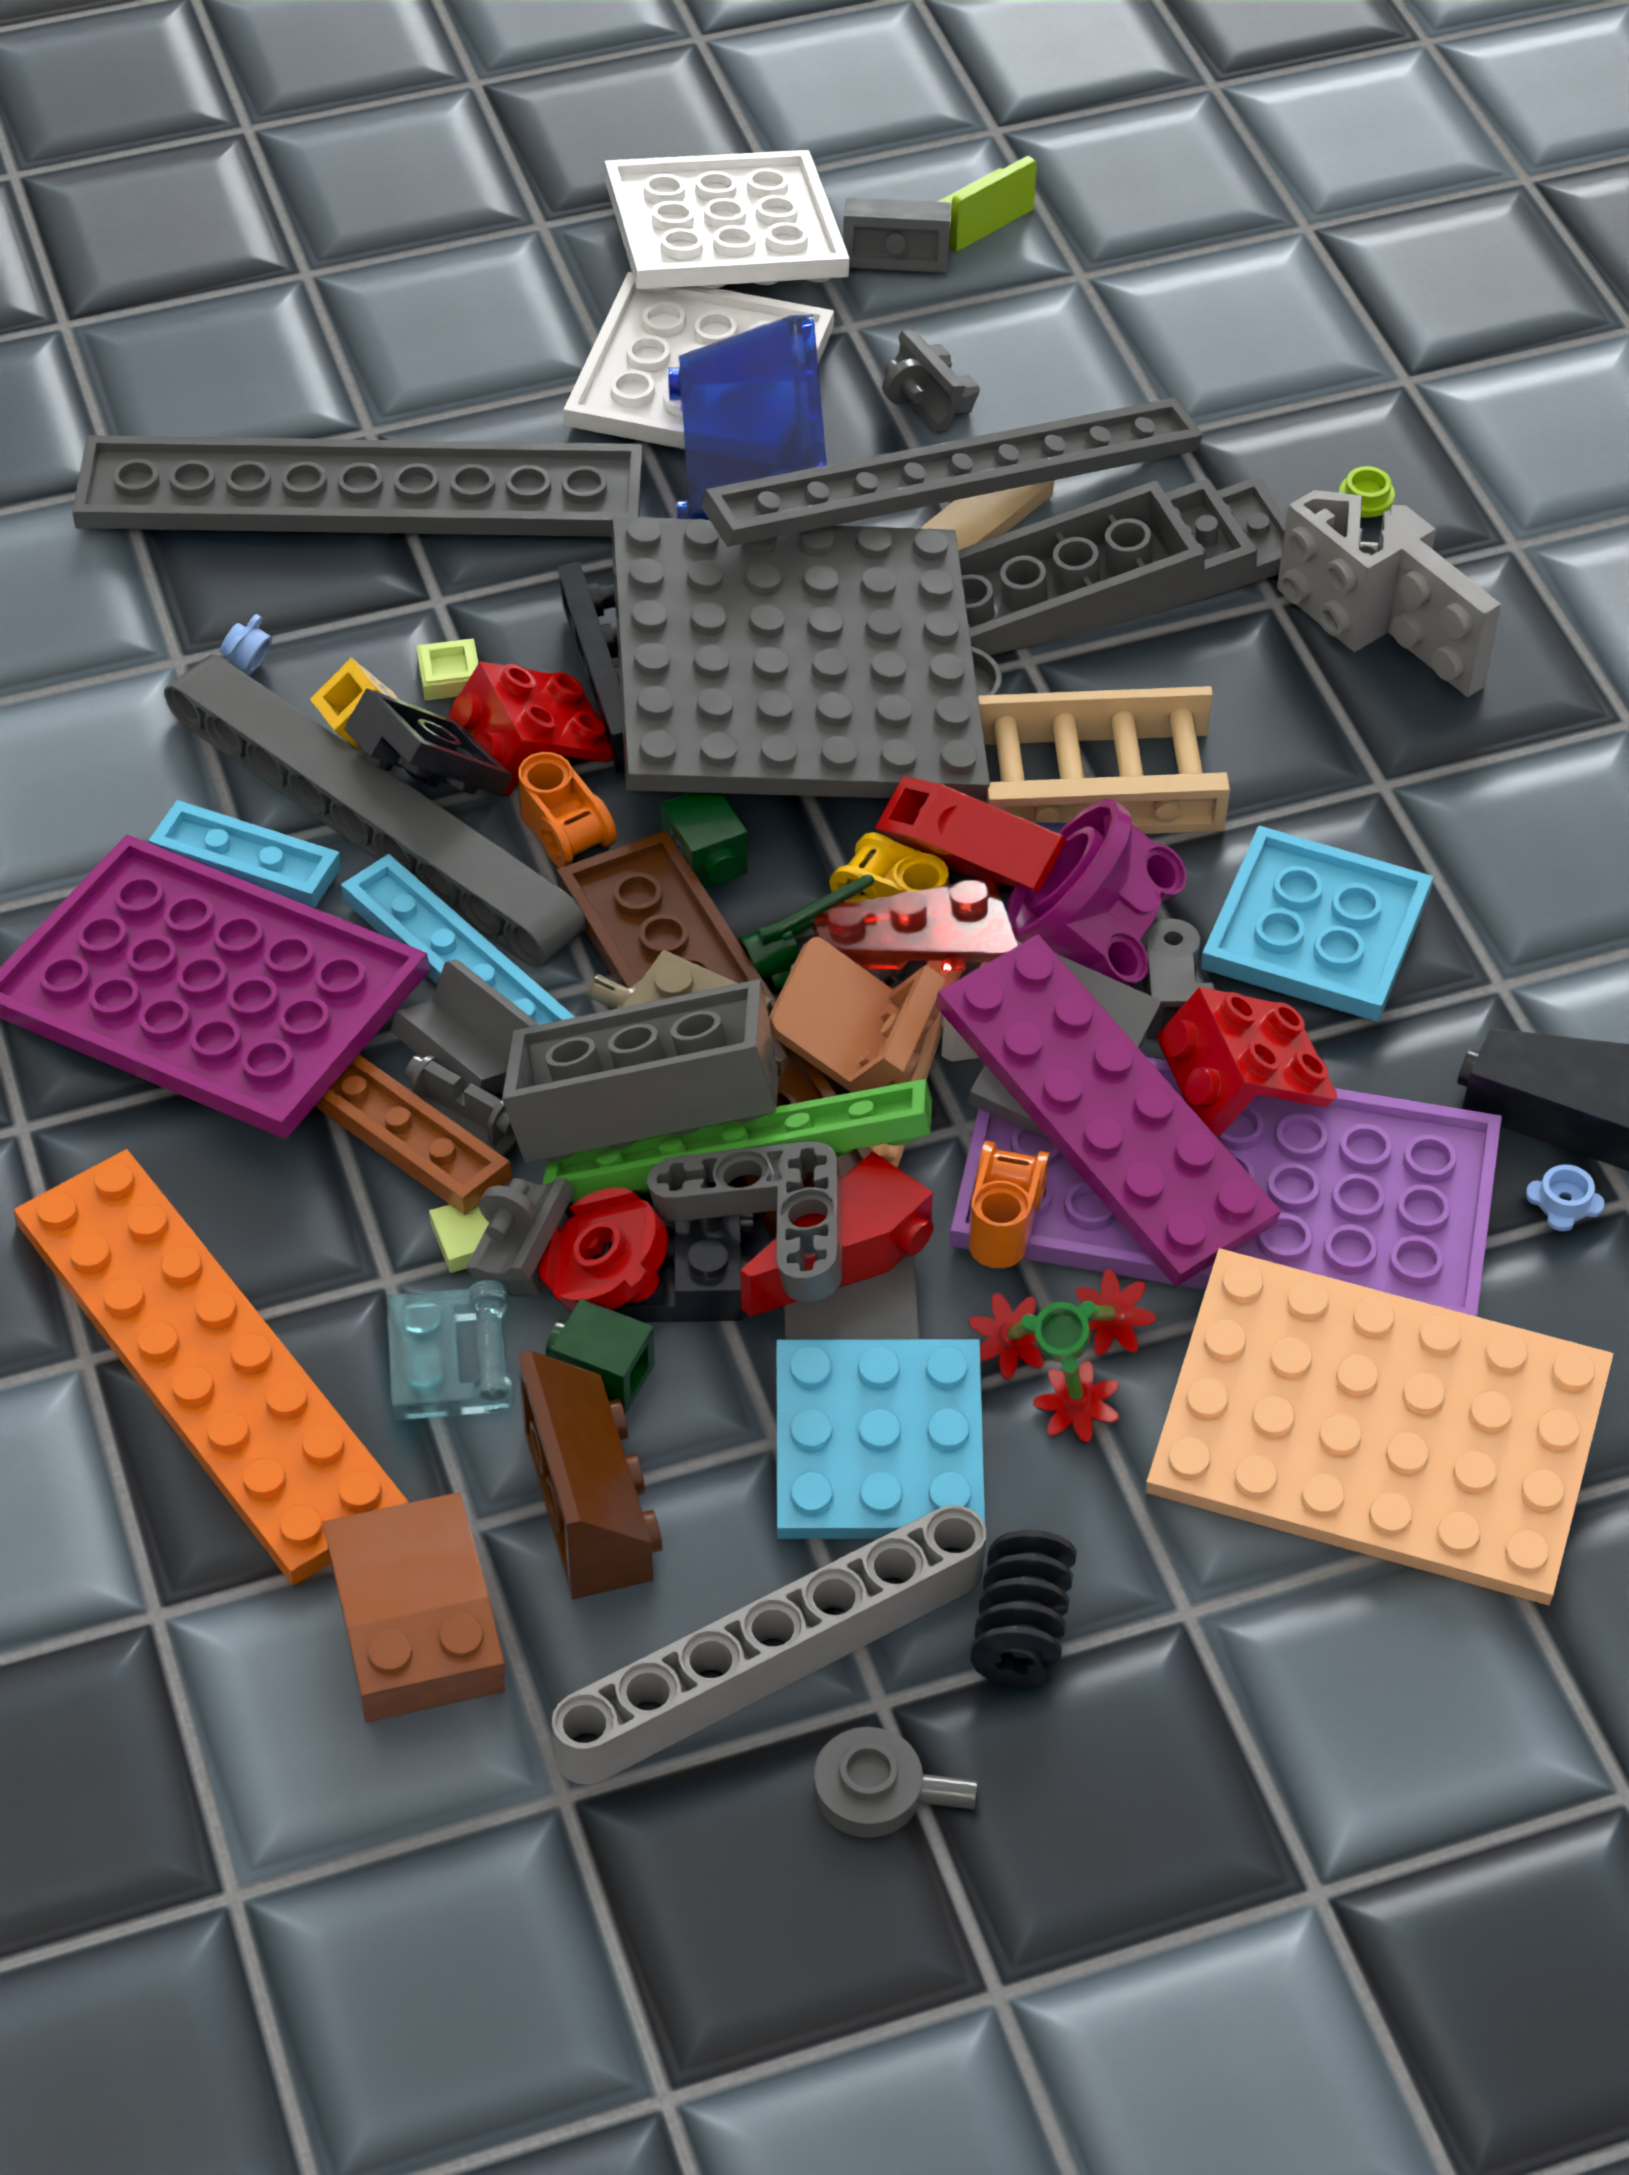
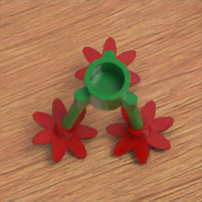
[968,1269,1157,1444]

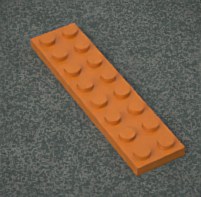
[13,1149,409,1586]

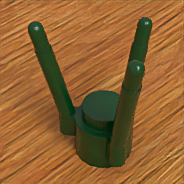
[738,874,874,992]

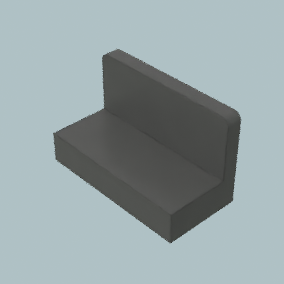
[843,197,951,273]
[390,959,538,1095]

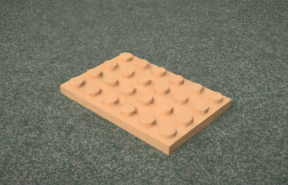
[1146,1248,1614,1606]

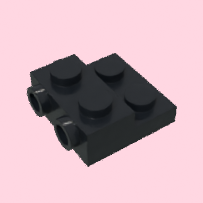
[344,688,513,796]
[609,1183,754,1323]

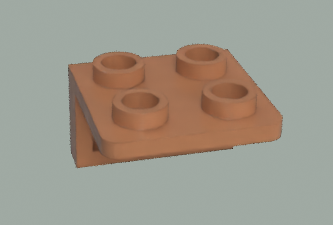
[769,937,946,1093]

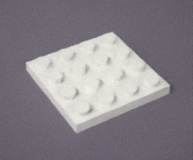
[605,150,850,292]
[564,272,834,467]

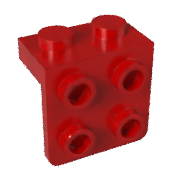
[448,661,612,796]
[1156,987,1337,1136]

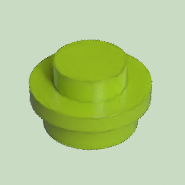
[1339,466,1395,518]

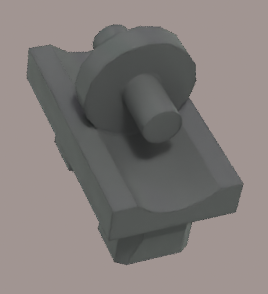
[882,329,980,432]
[466,1178,575,1296]

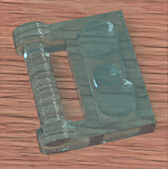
[387,1280,514,1420]

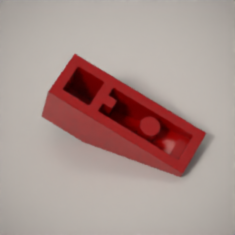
[740,1151,934,1316]

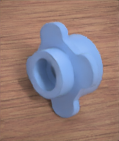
[220,614,272,676]
[1526,1165,1604,1231]

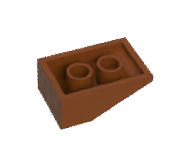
[323,1492,505,1723]

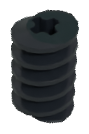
[970,1530,1077,1688]

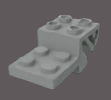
[1277,490,1501,697]

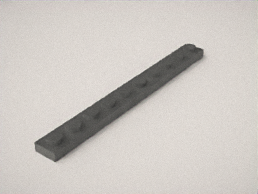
[701,397,1203,547]

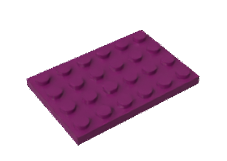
[0,834,431,1139]

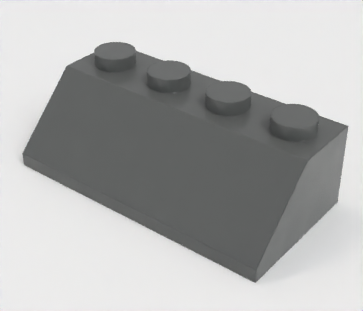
[502,979,778,1163]

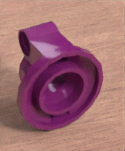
[1001,799,1187,987]

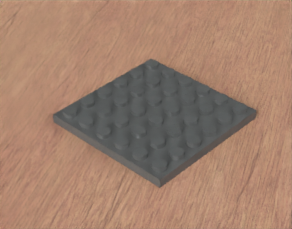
[611,516,990,801]

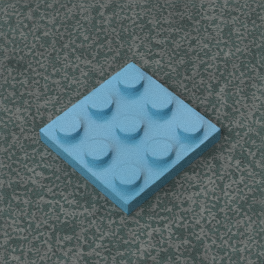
[1200,826,1433,1022]
[776,1339,985,1539]

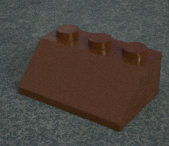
[517,1351,663,1600]

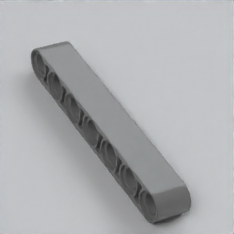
[552,1505,986,1785]

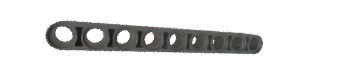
[164,655,586,968]

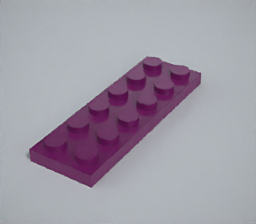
[935,934,1281,1287]

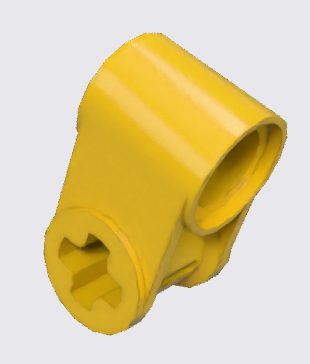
[829,832,949,931]

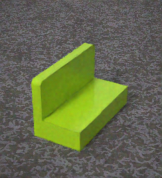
[938,156,1037,252]

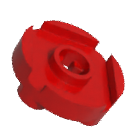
[538,1187,668,1313]

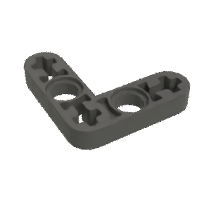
[647,1141,842,1302]

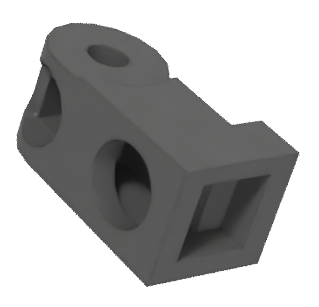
[1143,918,1214,1039]

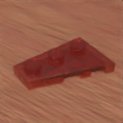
[812,877,1018,971]

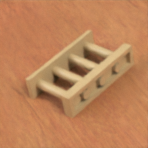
[978,686,1230,834]

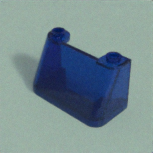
[668,314,827,520]

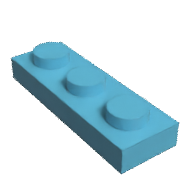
[148,800,341,908]

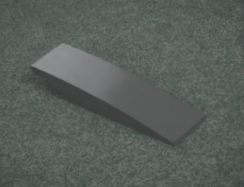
[958,476,1287,655]

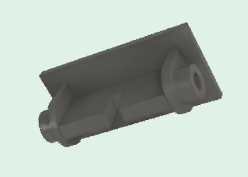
[405,1055,517,1157]

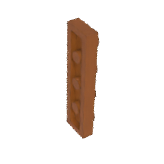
[315,1055,512,1215]

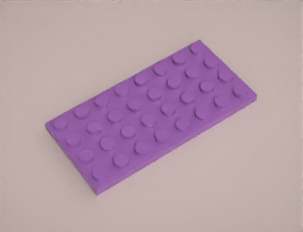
[949,1057,1502,1317]

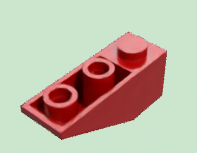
[875,776,1067,893]

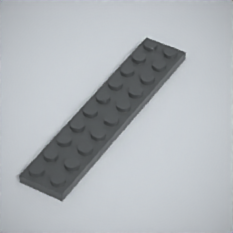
[72,435,643,537]

